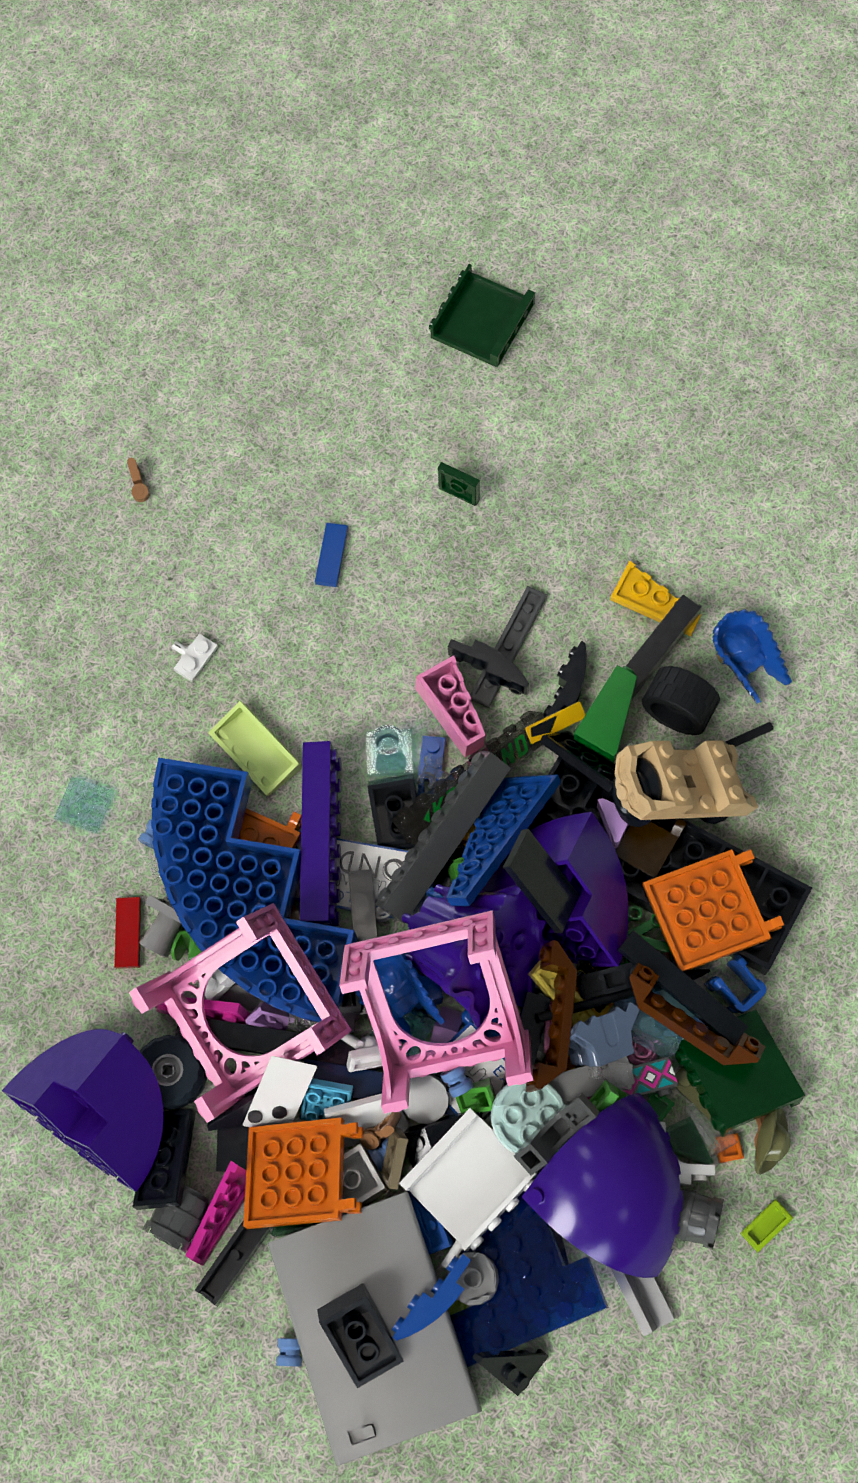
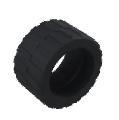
[642,666,720,735]

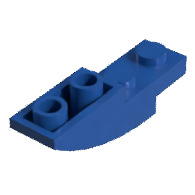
[391,1254,471,1341]

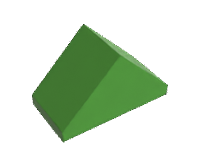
[455,1077,496,1113]

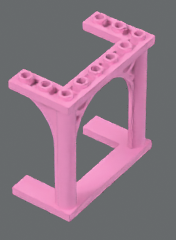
[129,903,352,1123]
[339,910,533,1114]

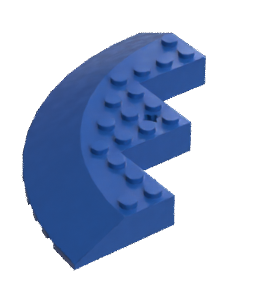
[151,757,358,1023]

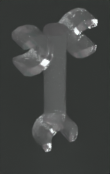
[417,753,459,789]

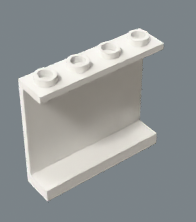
[399,1108,538,1251]

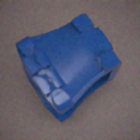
[704,955,767,1014]

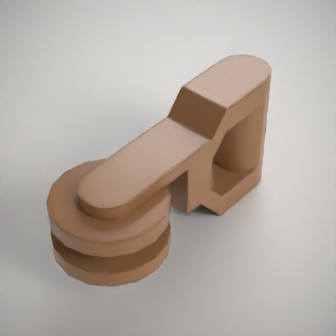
[127,457,150,502]
[360,1112,401,1150]

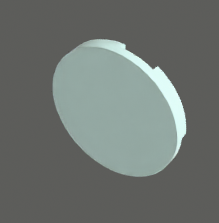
[491,1083,564,1153]

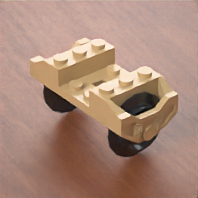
[612,740,758,827]

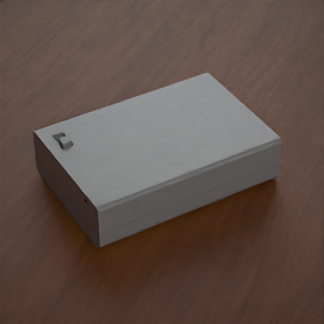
[268,1192,482,1466]

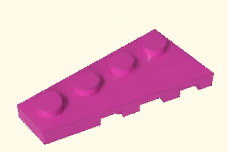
[155,997,253,1026]
[185,1161,246,1266]

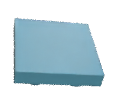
[300,1078,353,1121]

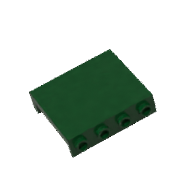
[429,264,536,367]
[675,1009,805,1137]

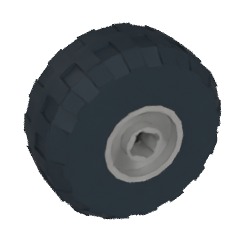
[140,1035,207,1110]

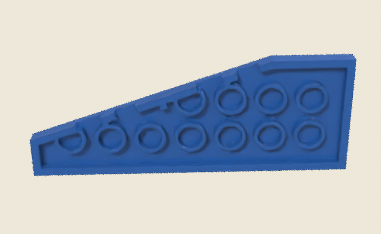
[446,775,561,906]

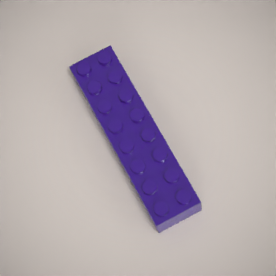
[300,741,342,927]

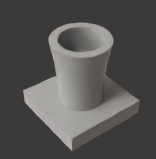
[139,895,182,958]

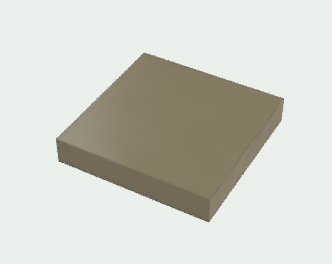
[381,1127,408,1190]

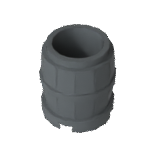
[142,1185,209,1253]
[675,1189,724,1250]

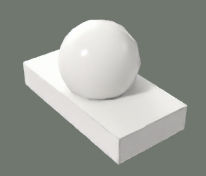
[347,1035,383,1072]

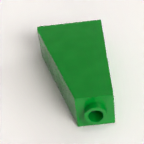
[574,665,637,762]

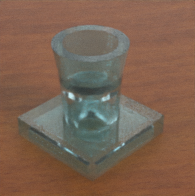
[366,725,413,777]

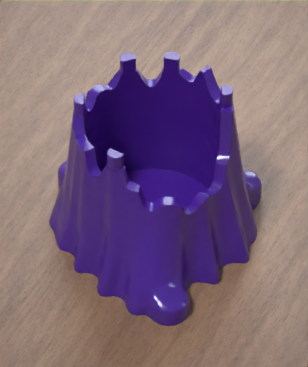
[402,884,549,1028]

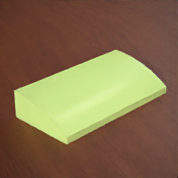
[208,701,302,796]

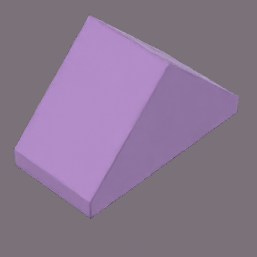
[597,798,629,849]
[245,1001,298,1031]
[427,1006,463,1052]

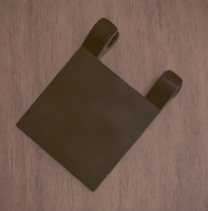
[616,819,686,878]

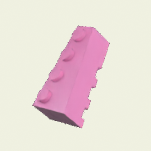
[415,655,486,758]

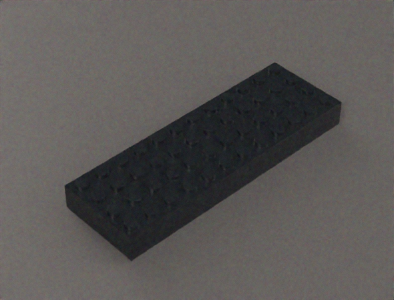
[527,756,812,975]

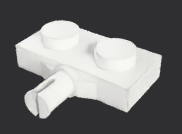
[171,634,218,682]

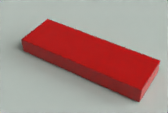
[114,897,141,969]

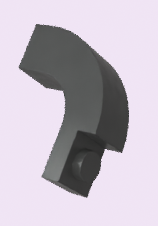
[514,1093,599,1176]

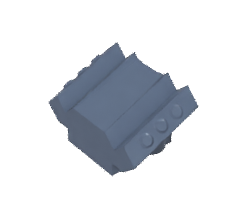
[568,1002,640,1067]

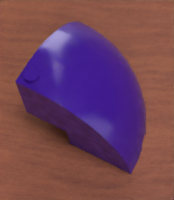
[481,812,629,967]
[2,1029,163,1192]
[522,1093,683,1278]

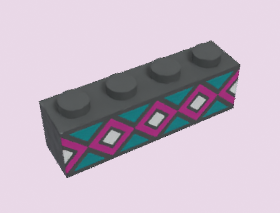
[587,1056,678,1101]

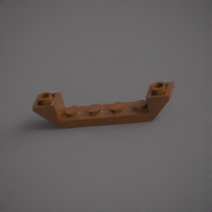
[525,940,577,1092]
[629,962,765,1065]

